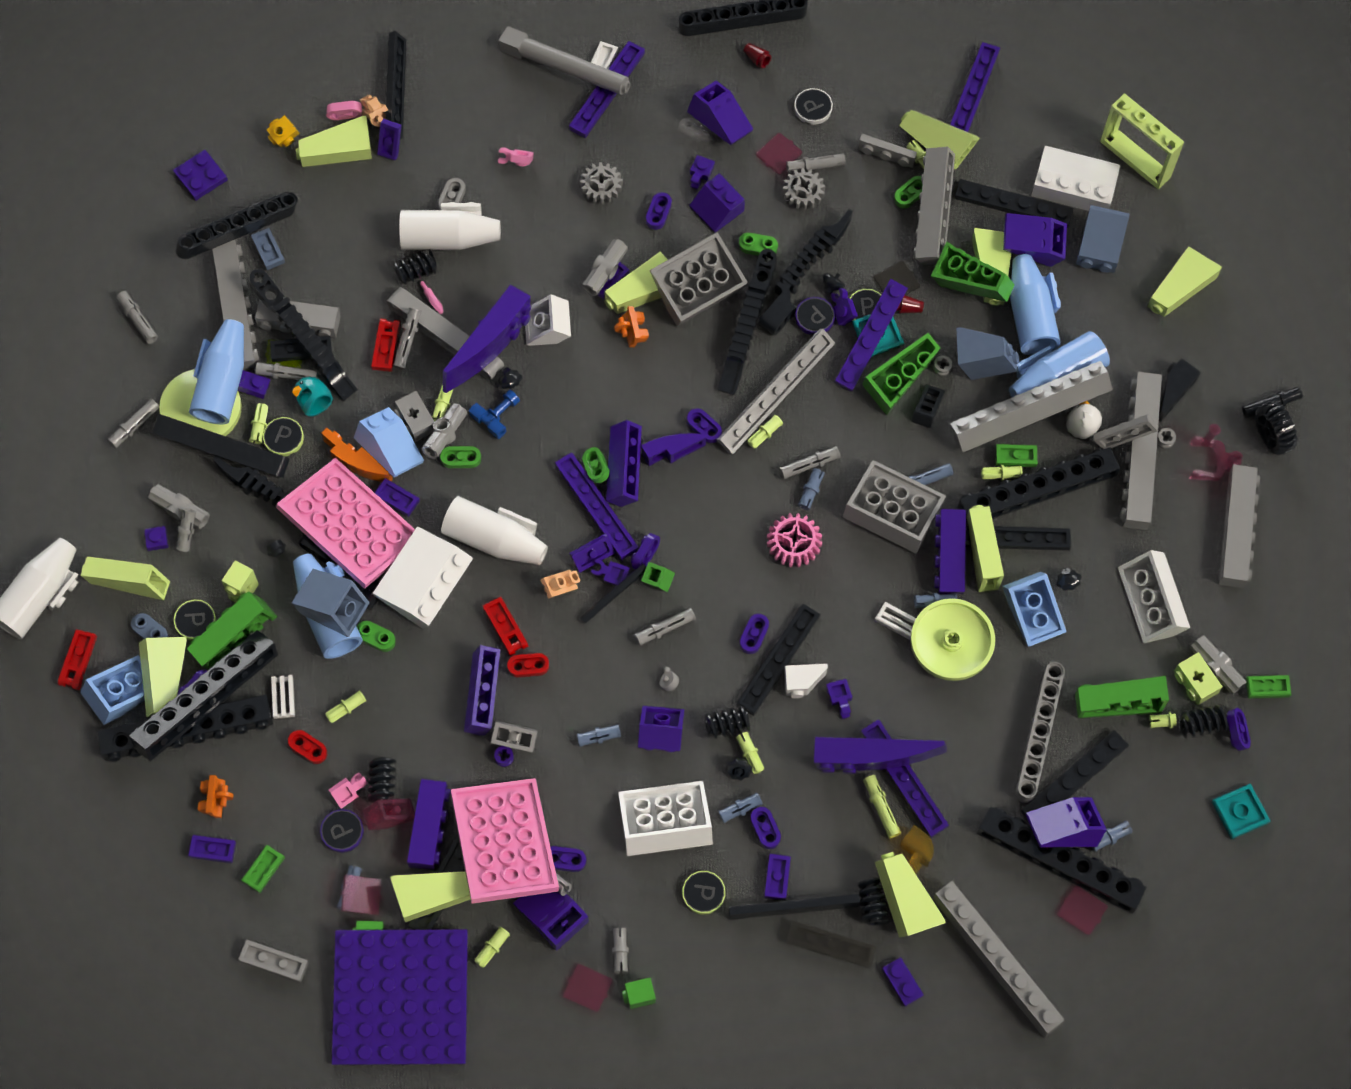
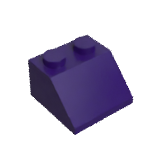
[689,173,745,233]
[638,706,685,752]

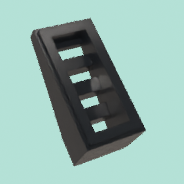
[912,384,945,428]

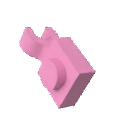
[498,147,534,166]
[328,772,368,809]

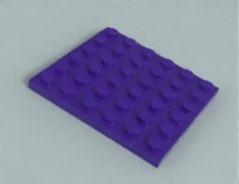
[332,929,468,1065]

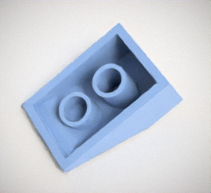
[354,407,424,477]
[1002,572,1067,647]
[80,655,145,725]

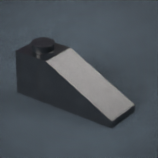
[1159,358,1201,422]

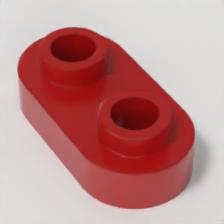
[507,653,549,677]
[288,730,327,764]

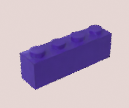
[606,420,642,507]
[934,509,966,594]
[464,645,500,736]
[407,779,451,871]

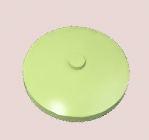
[159,369,242,436]
[911,599,995,681]

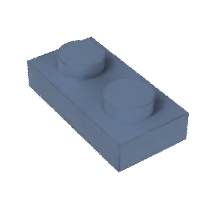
[251,228,285,270]

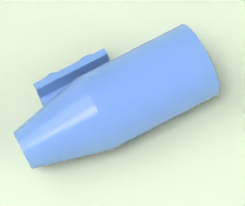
[1010,254,1061,356]
[189,319,244,425]
[1009,331,1110,397]
[293,554,363,659]

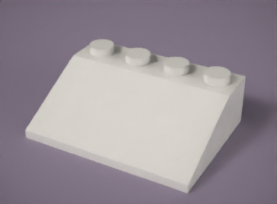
[1031,146,1120,211]
[372,526,473,629]
[618,781,713,856]

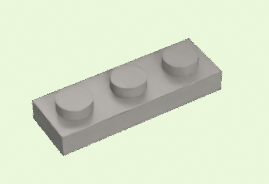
[858,134,917,168]
[1094,414,1158,449]
[238,939,309,983]

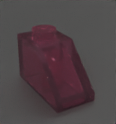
[363,799,415,830]

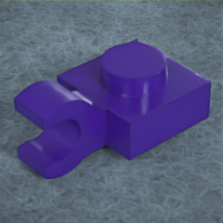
[690,155,715,190]
[826,679,853,719]

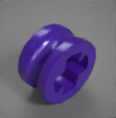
[494,746,514,767]

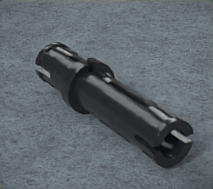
[1242,387,1303,418]

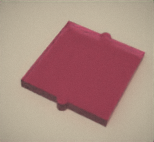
[756,132,803,175]
[340,875,382,915]
[1057,885,1108,936]
[563,964,613,1013]

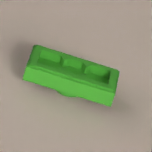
[1246,675,1292,699]
[241,845,285,893]

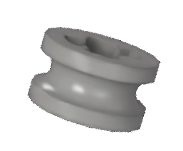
[933,356,952,376]
[1157,428,1176,448]

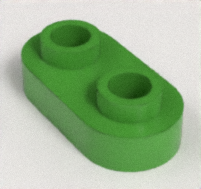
[894,176,922,208]
[739,233,778,256]
[440,446,481,468]
[582,447,610,483]
[357,621,396,652]

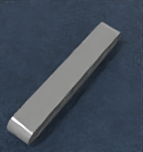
[386,287,504,381]
[1015,662,1065,804]

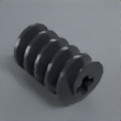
[393,249,437,285]
[1180,705,1228,738]
[704,706,751,739]
[367,757,396,804]
[858,877,889,926]

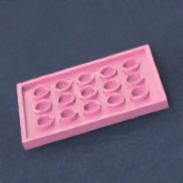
[276,458,415,589]
[451,778,559,904]

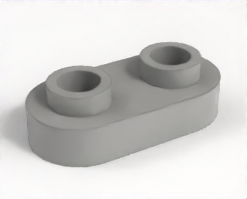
[438,178,465,210]

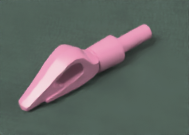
[420,281,443,314]

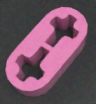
[326,101,362,120]

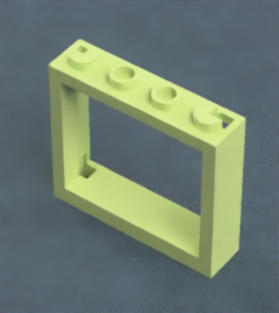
[1100,93,1184,189]

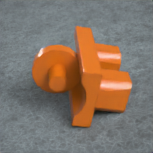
[614,306,649,348]
[198,775,234,818]

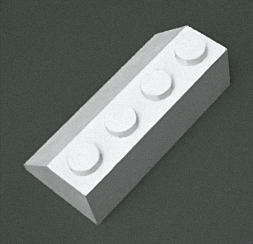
[1118,550,1190,643]

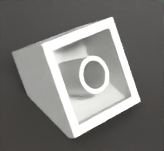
[525,294,571,346]

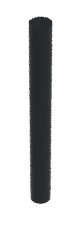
[580,563,646,624]

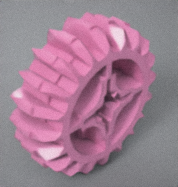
[767,513,822,568]

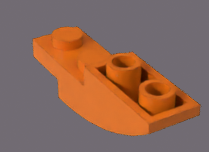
[321,428,393,482]

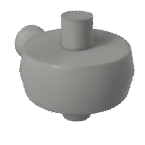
[660,667,679,691]

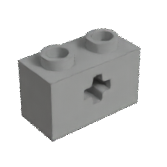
[394,391,434,442]
[491,721,538,753]

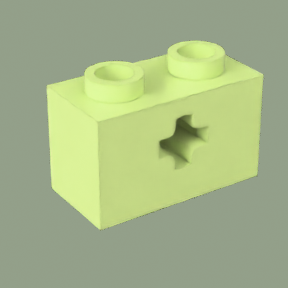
[222,560,259,603]
[1174,652,1223,705]

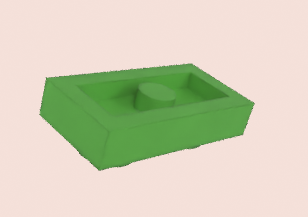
[995,444,1038,467]

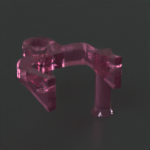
[1190,424,1243,481]

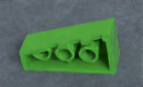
[862,333,940,416]
[1075,676,1169,718]

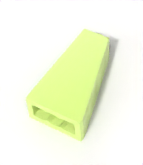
[899,110,980,169]
[296,116,372,167]
[972,228,1011,305]
[1147,246,1222,317]
[604,252,668,314]
[967,505,1004,592]
[81,557,170,600]
[139,637,187,717]
[875,852,946,938]
[390,871,471,922]

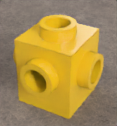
[266,115,300,147]

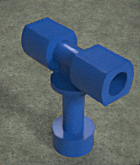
[469,390,520,439]

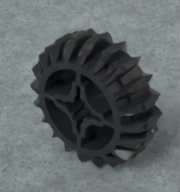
[1255,401,1298,455]

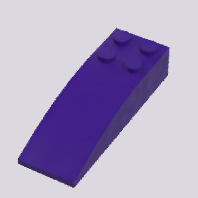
[443,284,532,393]
[814,737,947,774]

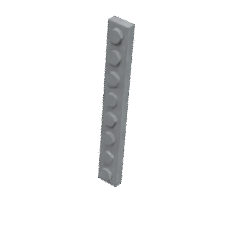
[717,329,835,454]

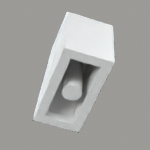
[784,664,828,698]

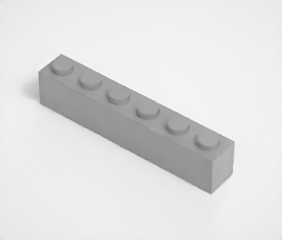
[914,147,955,265]
[1219,464,1260,588]

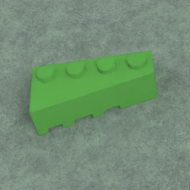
[931,242,1015,302]
[187,591,278,669]

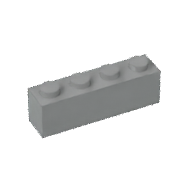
[255,298,341,338]

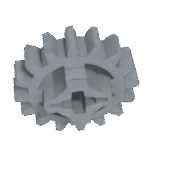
[580,162,623,204]
[783,168,825,210]

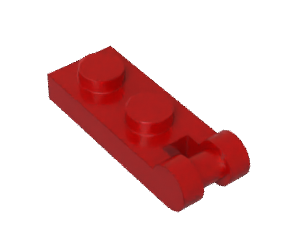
[371,318,401,372]
[483,596,529,656]
[58,629,97,690]

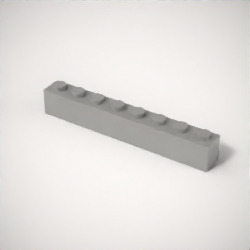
[213,231,259,371]
[950,361,1113,452]
[1120,372,1162,530]
[933,881,1064,1038]

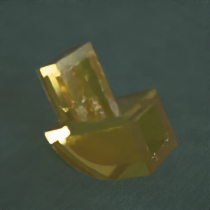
[900,825,934,874]

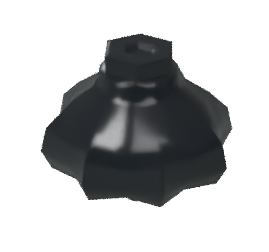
[823,273,845,294]
[498,367,523,389]
[1057,568,1082,591]
[725,757,752,781]

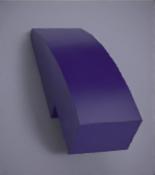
[641,433,706,466]

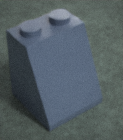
[1076,205,1130,273]
[956,327,1019,380]
[292,569,369,637]

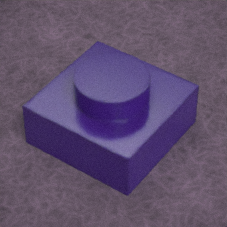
[145,526,169,551]

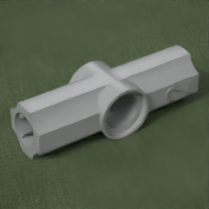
[582,239,628,295]
[422,403,467,459]
[148,484,210,529]
[1190,635,1247,695]

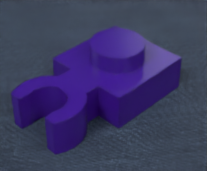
[831,288,858,326]
[591,559,630,586]

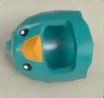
[292,376,333,416]

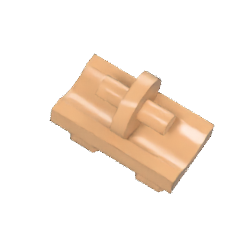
[360,95,388,127]
[540,570,580,599]

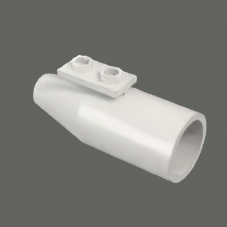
[399,202,501,250]
[441,496,548,565]
[0,538,78,639]

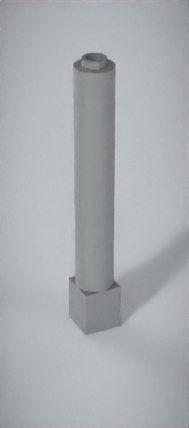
[498,26,630,95]

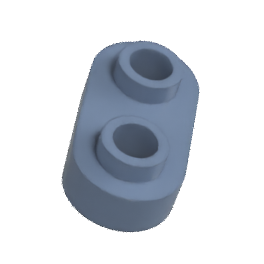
[131,613,169,640]

